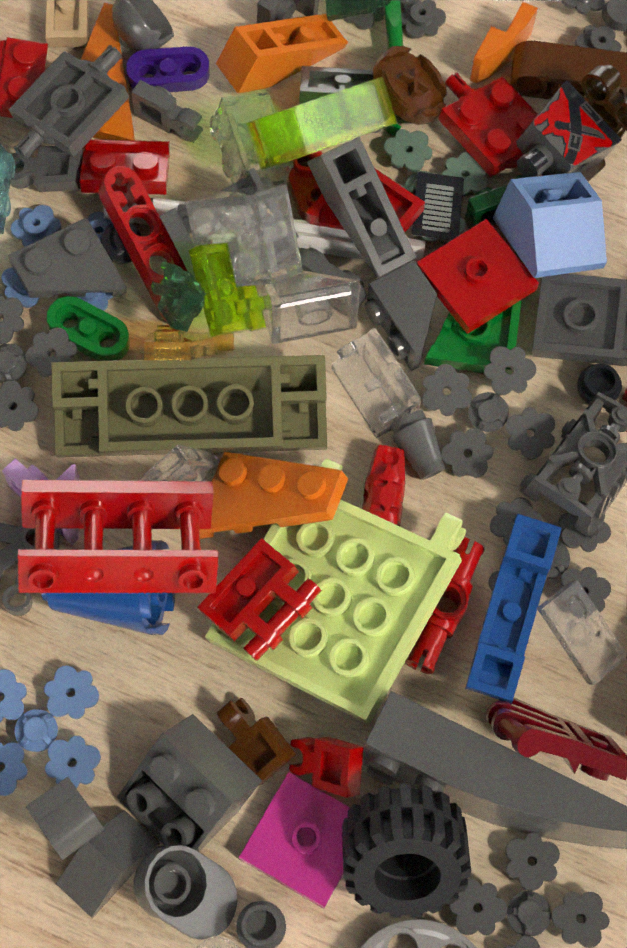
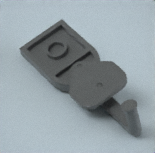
[532,274,627,366]

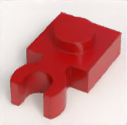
[289,736,363,798]

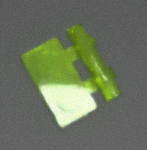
[189,242,267,337]

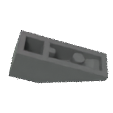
[307,136,417,278]

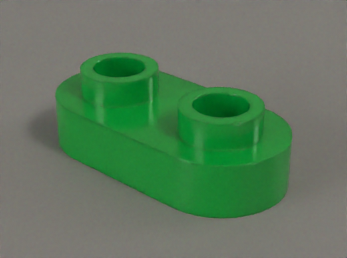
[46,296,130,361]

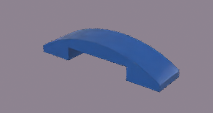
[465,514,562,703]

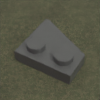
[8,217,127,298]

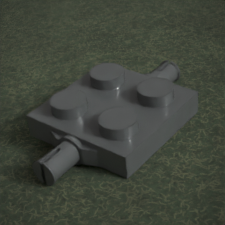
[9,45,129,160]

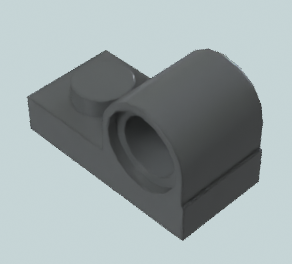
[26,777,105,860]

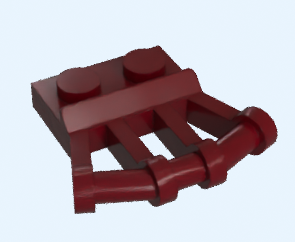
[486,697,627,781]

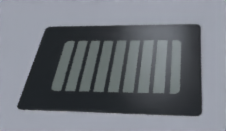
[412,172,464,240]

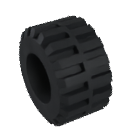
[342,784,471,918]

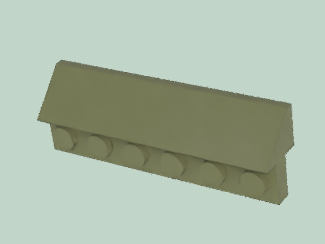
[51,355,327,458]

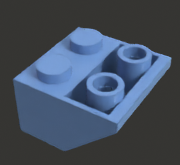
[492,172,607,278]

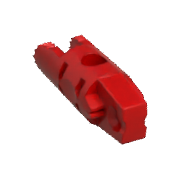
[362,445,406,526]

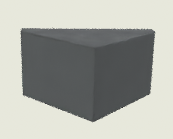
[56,810,160,919]

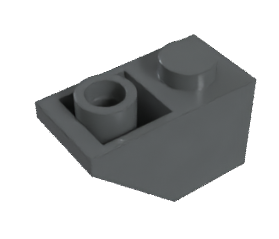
[365,260,437,371]

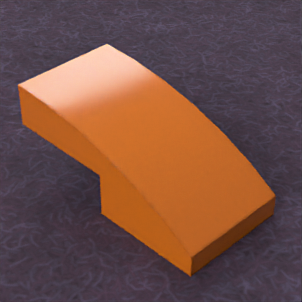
[470,2,538,84]

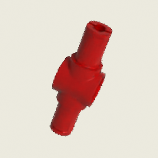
[405,537,485,674]

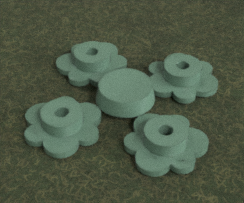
[384,129,488,244]

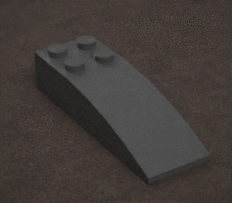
[362,691,627,849]

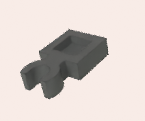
[131,80,203,143]
[7,146,83,192]

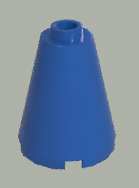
[41,540,175,635]

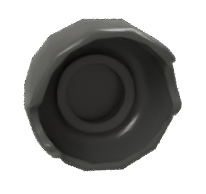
[112,0,174,51]

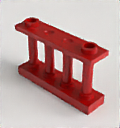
[18,480,219,593]

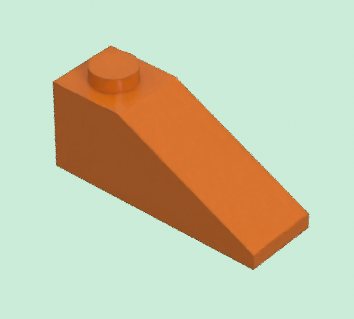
[216,14,348,93]

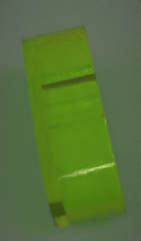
[245,77,397,170]

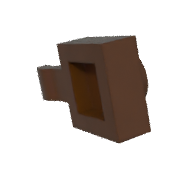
[217,698,297,786]

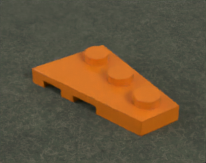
[199,452,348,539]

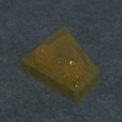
[144,325,234,360]

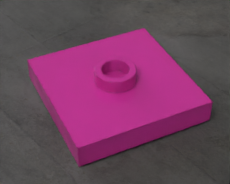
[239,772,350,909]

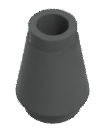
[390,410,446,480]

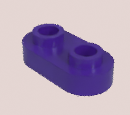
[126,46,210,92]

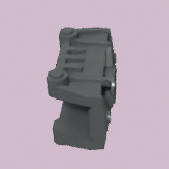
[519,392,627,539]

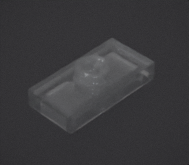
[537,580,627,685]

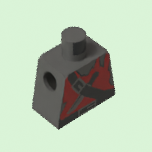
[516,81,622,178]

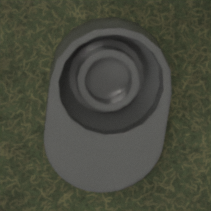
[133,844,237,940]

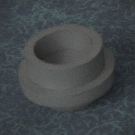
[236,901,286,948]

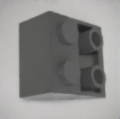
[116,714,262,852]

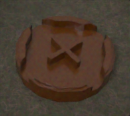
[373,46,447,125]

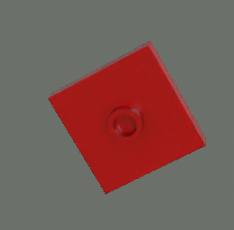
[416,219,539,334]

